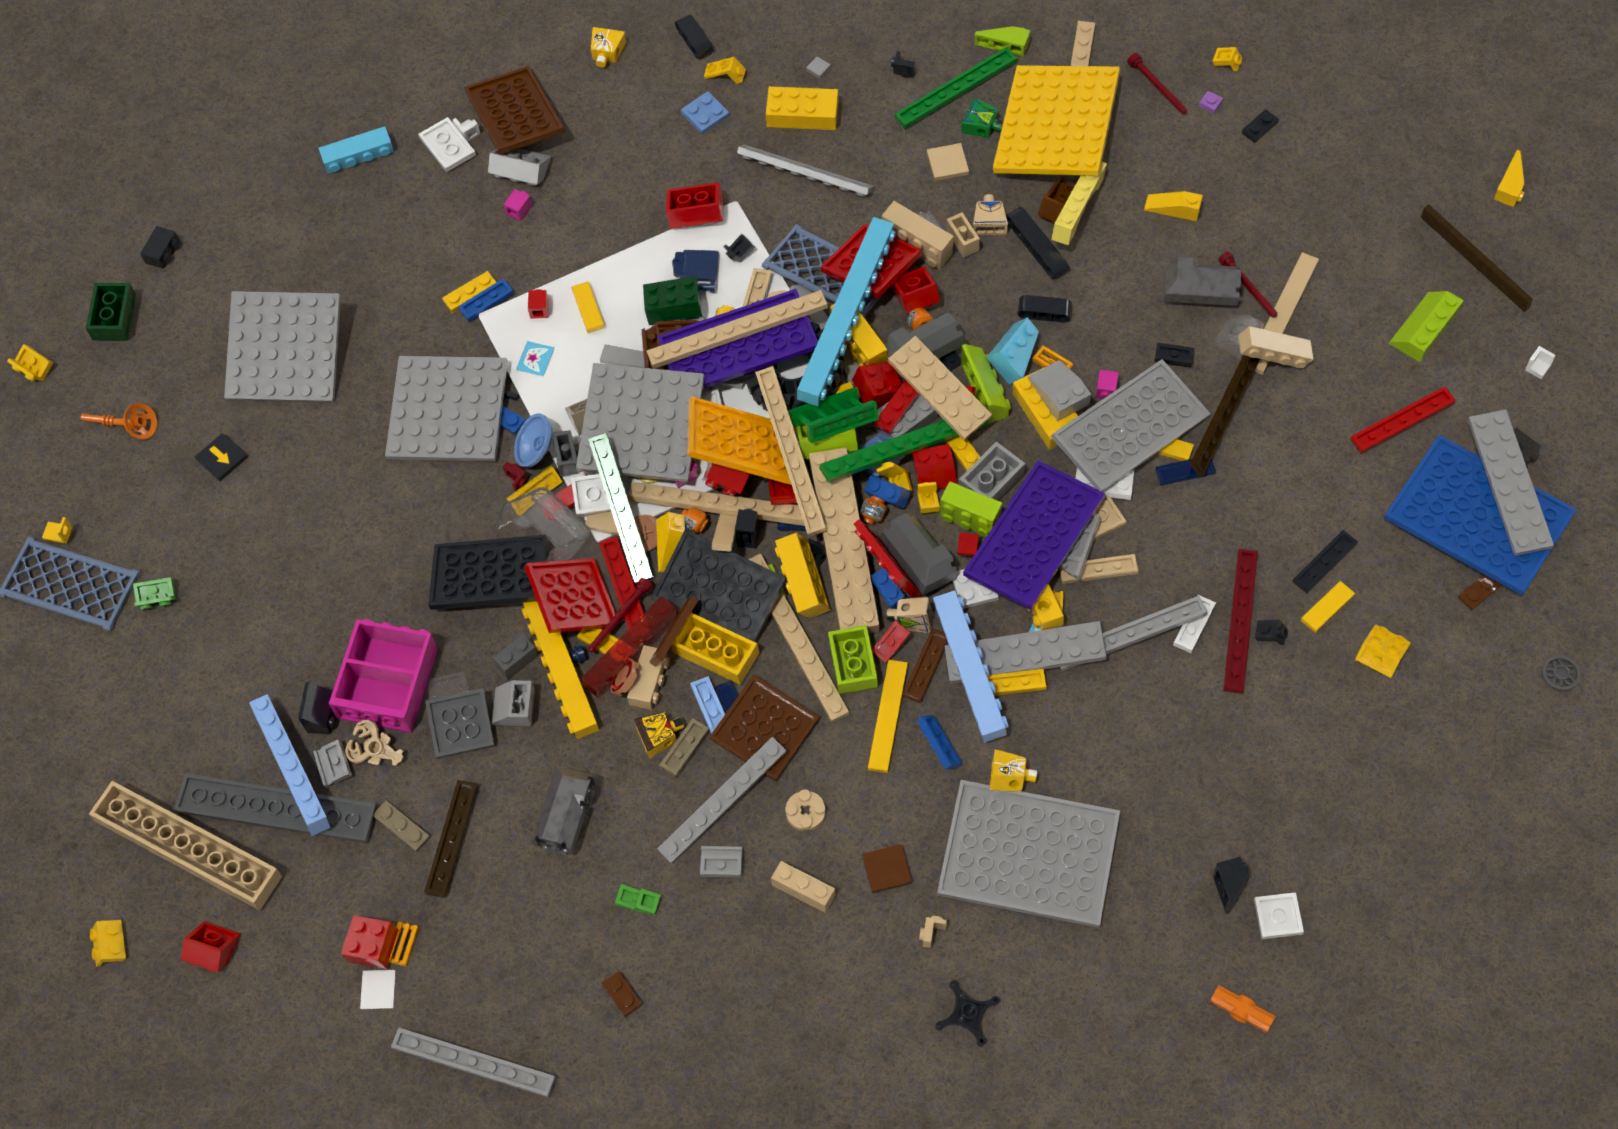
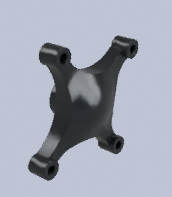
[935,980,1000,1047]

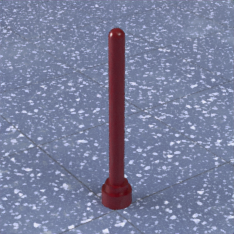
[1127,52,1187,114]
[1218,251,1278,318]
[588,577,653,652]

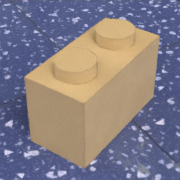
[946,212,980,258]

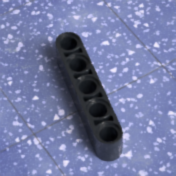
[1006,207,1069,279]

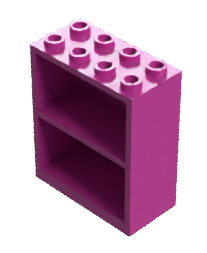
[329,619,438,733]

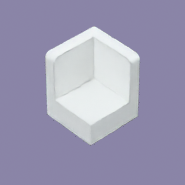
[453,118,481,142]
[1525,346,1555,379]

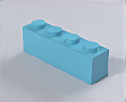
[319,126,394,173]

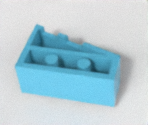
[986,318,1039,385]

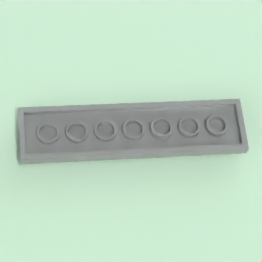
[1468,409,1554,556]
[945,621,1106,684]

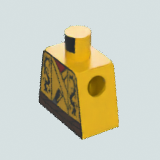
[634,712,684,759]

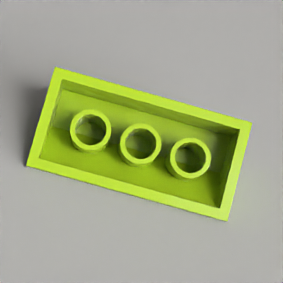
[1389,291,1464,363]
[961,344,1011,424]

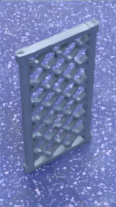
[762,224,886,318]
[0,537,141,631]

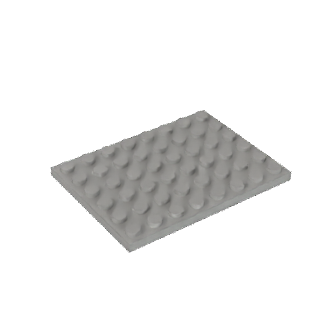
[937,780,1120,928]

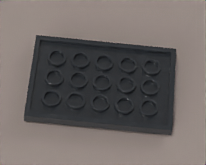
[651,529,787,643]
[428,535,548,610]

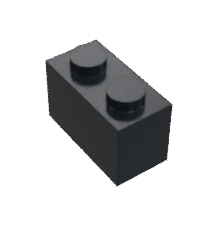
[140,226,180,269]
[735,509,760,549]

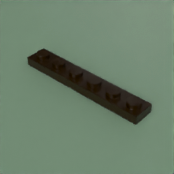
[424,780,478,898]

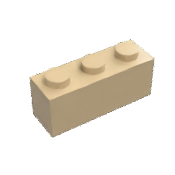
[627,645,670,710]
[771,861,836,913]

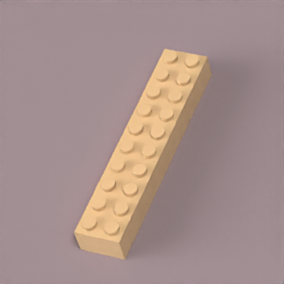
[809,448,879,634]
[89,781,282,911]

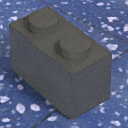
[552,430,578,476]
[493,634,538,680]

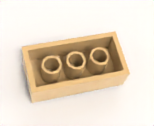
[881,201,954,270]

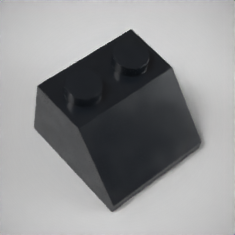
[298,682,335,735]
[1212,857,1249,914]

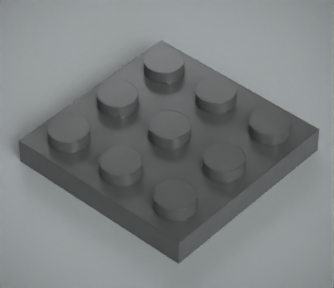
[425,688,495,759]

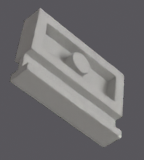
[313,739,352,788]
[700,846,742,877]

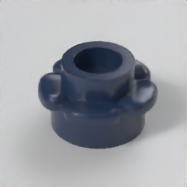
[571,645,587,664]

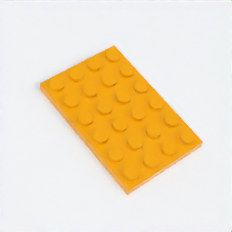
[687,396,796,485]

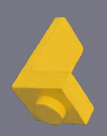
[704,57,746,84]
[876,462,913,492]

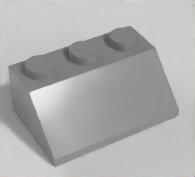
[488,148,552,186]

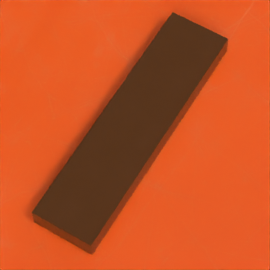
[650,597,698,666]
[902,628,948,704]

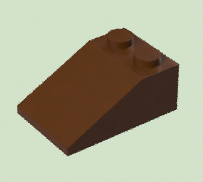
[1037,175,1077,222]

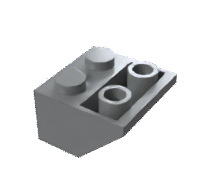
[492,680,535,726]

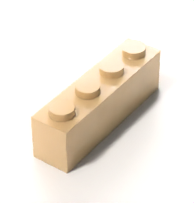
[1238,326,1314,368]

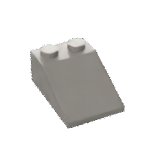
[1028,360,1091,421]

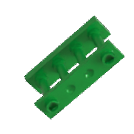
[789,387,879,443]

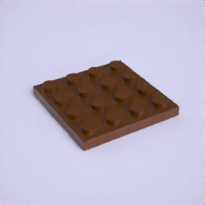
[709,675,819,782]

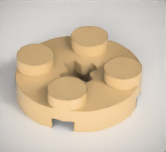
[785,789,826,831]

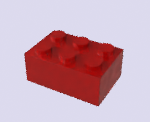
[666,182,724,229]

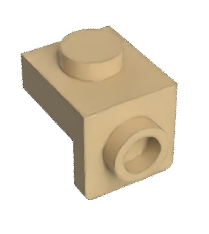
[919,916,947,948]

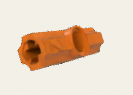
[1210,985,1276,1033]

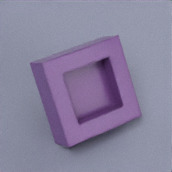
[1199,91,1223,114]

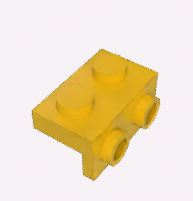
[7,344,53,382]
[90,920,126,967]

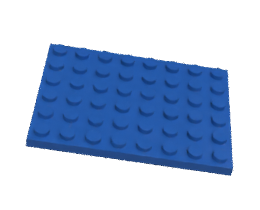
[1384,435,1577,595]

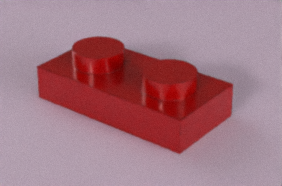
[872,621,911,664]

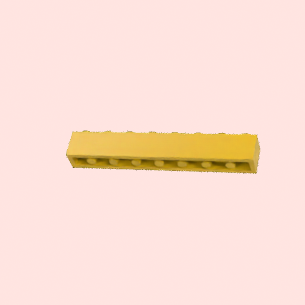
[521,601,599,739]

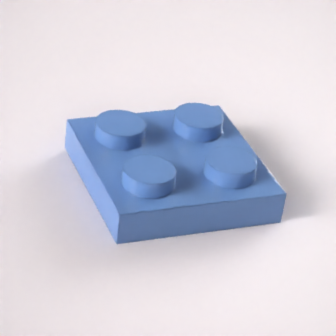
[681,91,730,135]

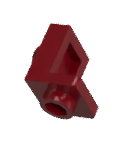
[503,462,528,492]

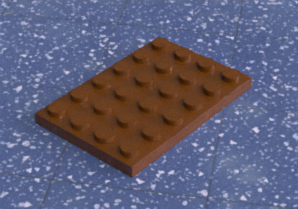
[464,66,565,155]

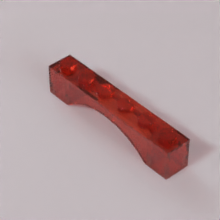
[581,596,676,698]

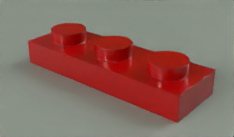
[874,381,919,434]

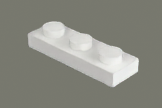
[1173,595,1216,653]

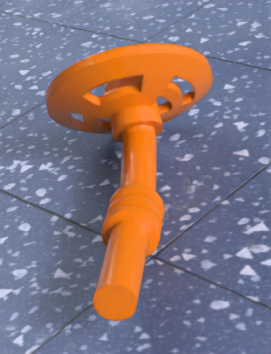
[81,403,157,440]

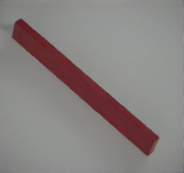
[1223,549,1258,694]

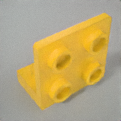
[1355,625,1411,678]

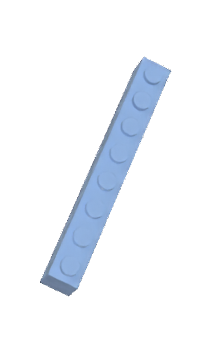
[933,591,1009,743]
[249,694,330,836]

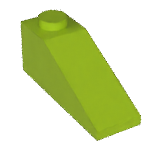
[974,26,1030,57]

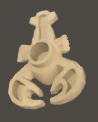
[345,720,404,766]

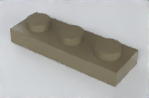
[659,718,710,777]
[373,801,430,853]

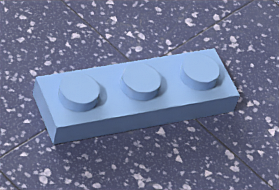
[690,676,725,734]

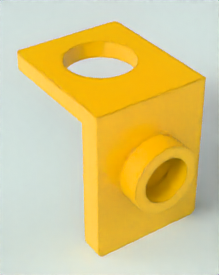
[42,517,73,544]

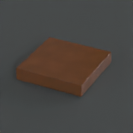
[862,844,912,894]

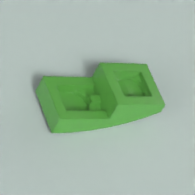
[614,884,661,915]

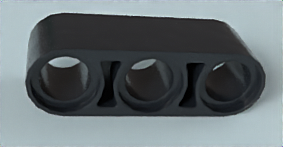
[675,14,713,59]
[1017,295,1072,323]

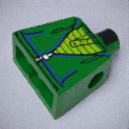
[961,98,1004,138]

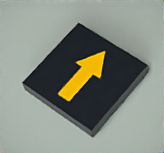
[195,433,248,481]

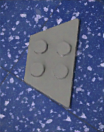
[1060,515,1101,580]

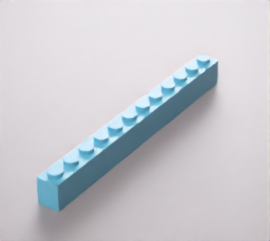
[797,217,896,406]

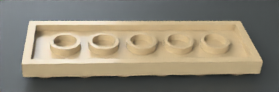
[888,336,992,440]

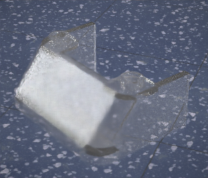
[496,487,590,562]

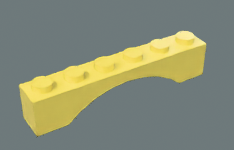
[1051,162,1107,245]

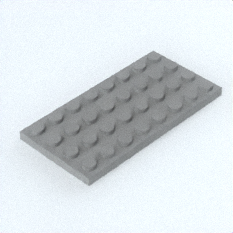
[1051,359,1211,492]

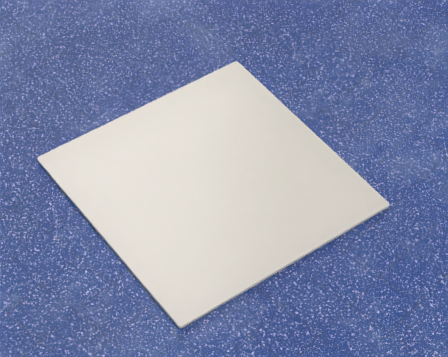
[479,201,846,543]

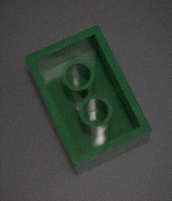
[643,275,703,325]
[86,283,136,340]

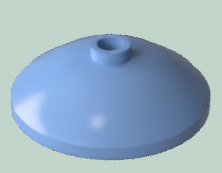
[514,413,552,468]

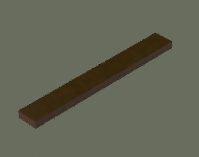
[1421,204,1533,312]
[1190,355,1260,476]

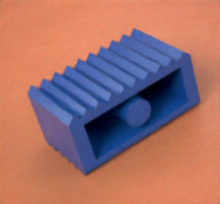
[864,475,911,508]
[870,568,908,609]

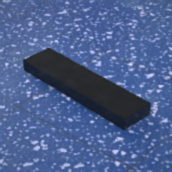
[1292,530,1358,594]

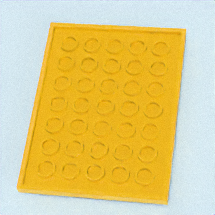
[993,65,1120,176]

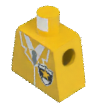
[591,27,626,68]
[989,749,1037,791]

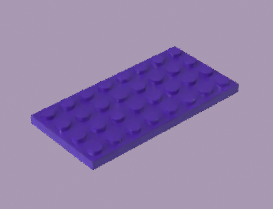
[657,289,818,389]
[963,461,1105,610]

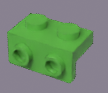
[133,577,176,609]

